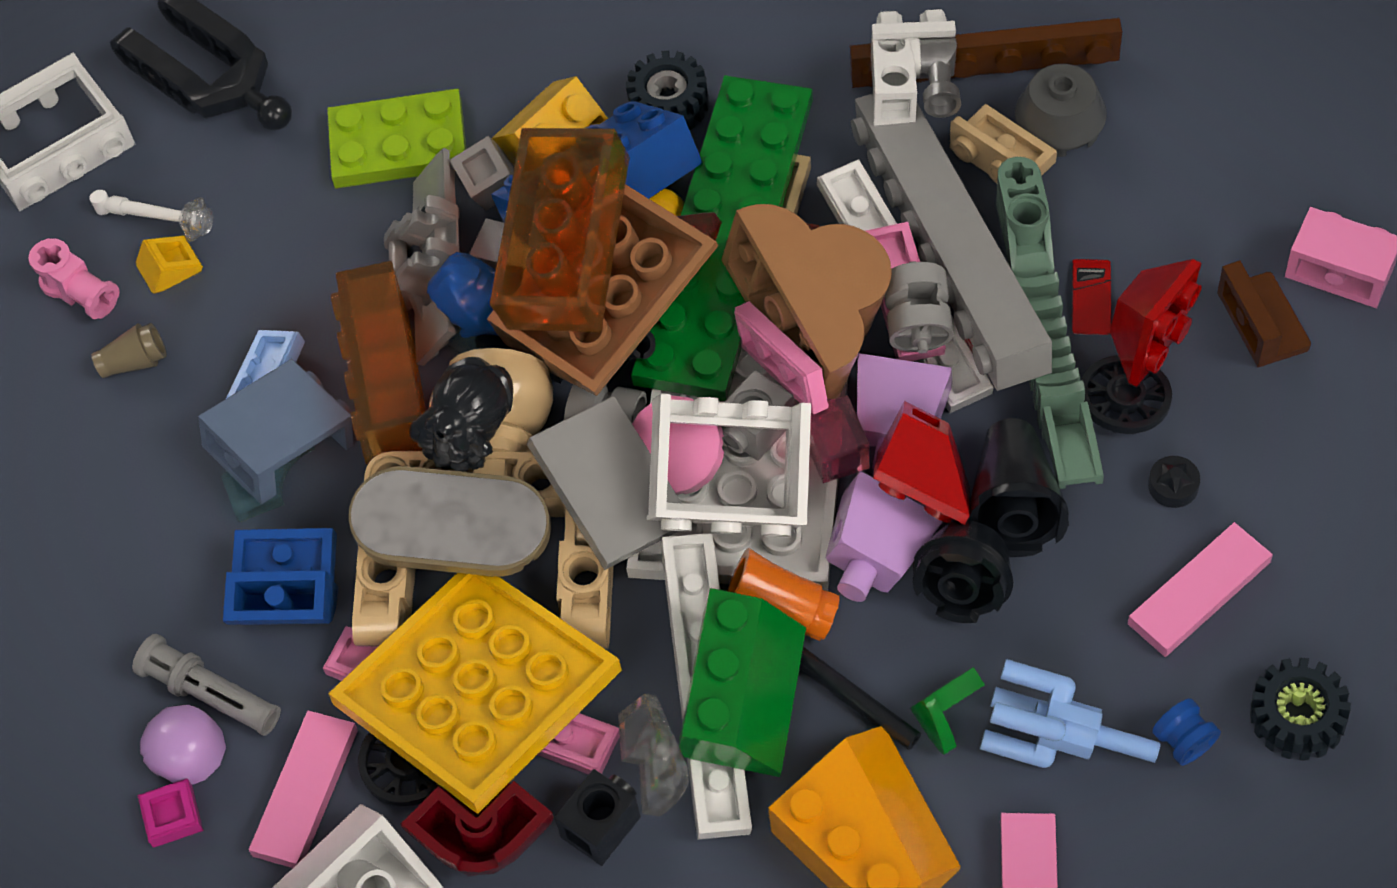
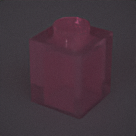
[809,395,870,484]

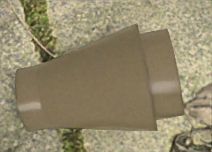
[91,323,167,379]

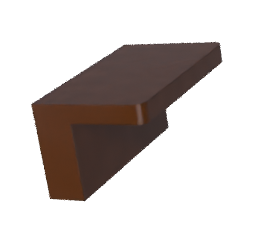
[1217,260,1311,368]

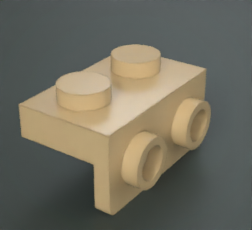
[950,104,1057,184]

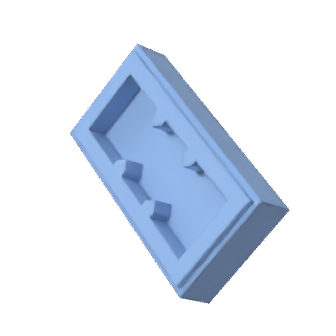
[226,330,305,399]

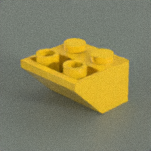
[492,76,608,172]

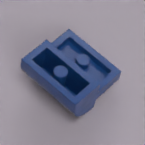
[223,528,339,625]

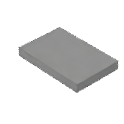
[527,396,682,570]

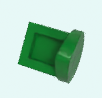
[910,667,985,755]

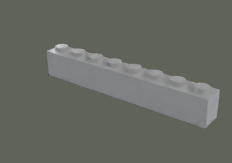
[851,93,1052,391]

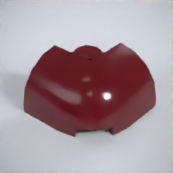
[401,781,553,876]

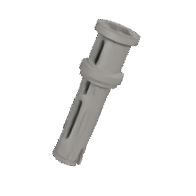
[132,633,281,736]

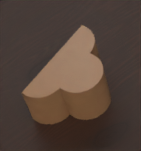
[721,204,892,417]

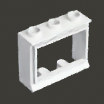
[0,52,136,211]
[647,394,811,537]

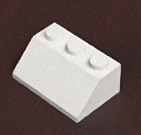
[272,804,444,888]

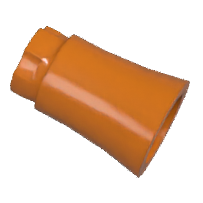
[727,548,840,641]

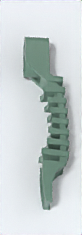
[996,157,1104,489]

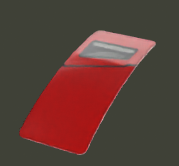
[1072,259,1111,335]

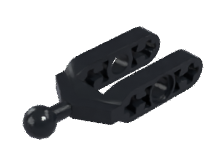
[110,0,292,130]

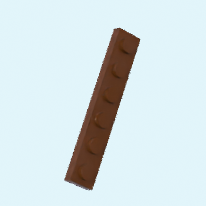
[850,18,1122,88]

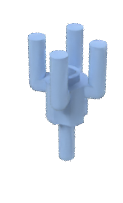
[980,659,1160,768]

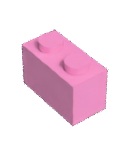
[1285,207,1397,309]

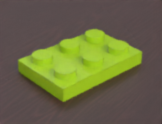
[327,88,466,188]

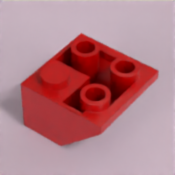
[1110,259,1202,387]
[873,401,970,525]

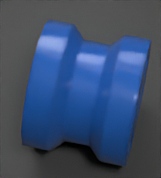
[1152,698,1221,766]

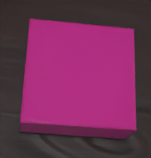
[137,778,203,848]

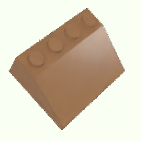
[487,173,718,396]

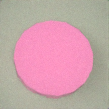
[632,396,724,495]

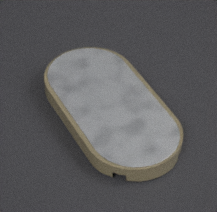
[349,466,551,577]

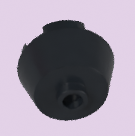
[913,520,1013,623]

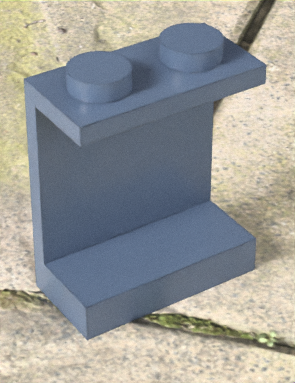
[198,359,354,505]

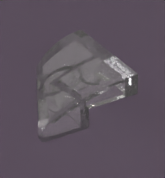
[618,693,689,817]

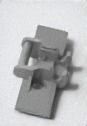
[384,148,460,366]

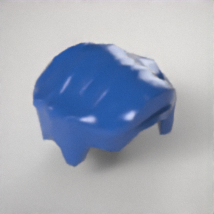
[426,252,510,338]

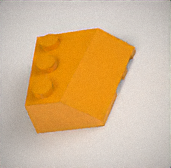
[768,726,960,888]

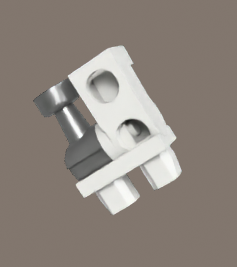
[871,9,961,126]

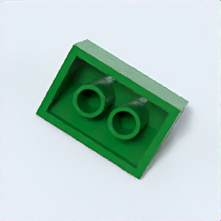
[676,588,806,777]

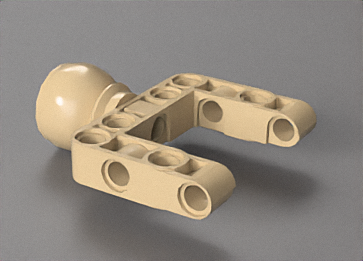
[352,348,614,649]

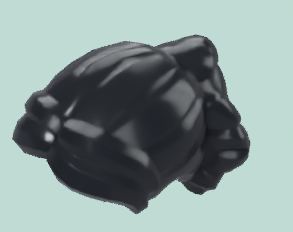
[409,357,514,472]

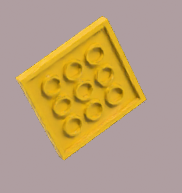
[328,573,622,814]

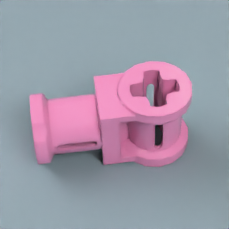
[28,238,120,319]

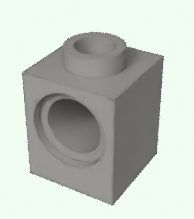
[450,136,516,211]
[722,370,794,461]

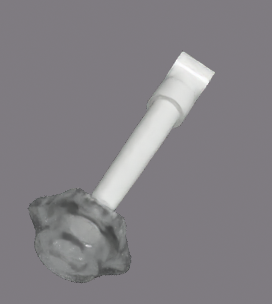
[89,190,213,242]

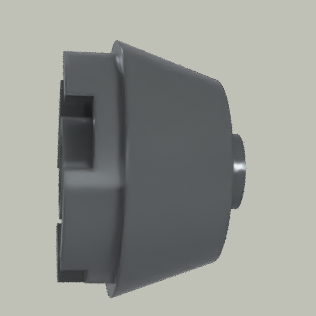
[1015,64,1107,157]

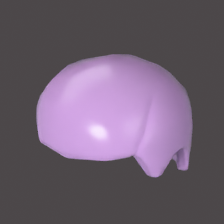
[140,705,226,785]

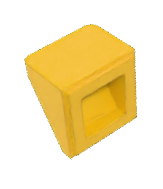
[136,235,203,294]

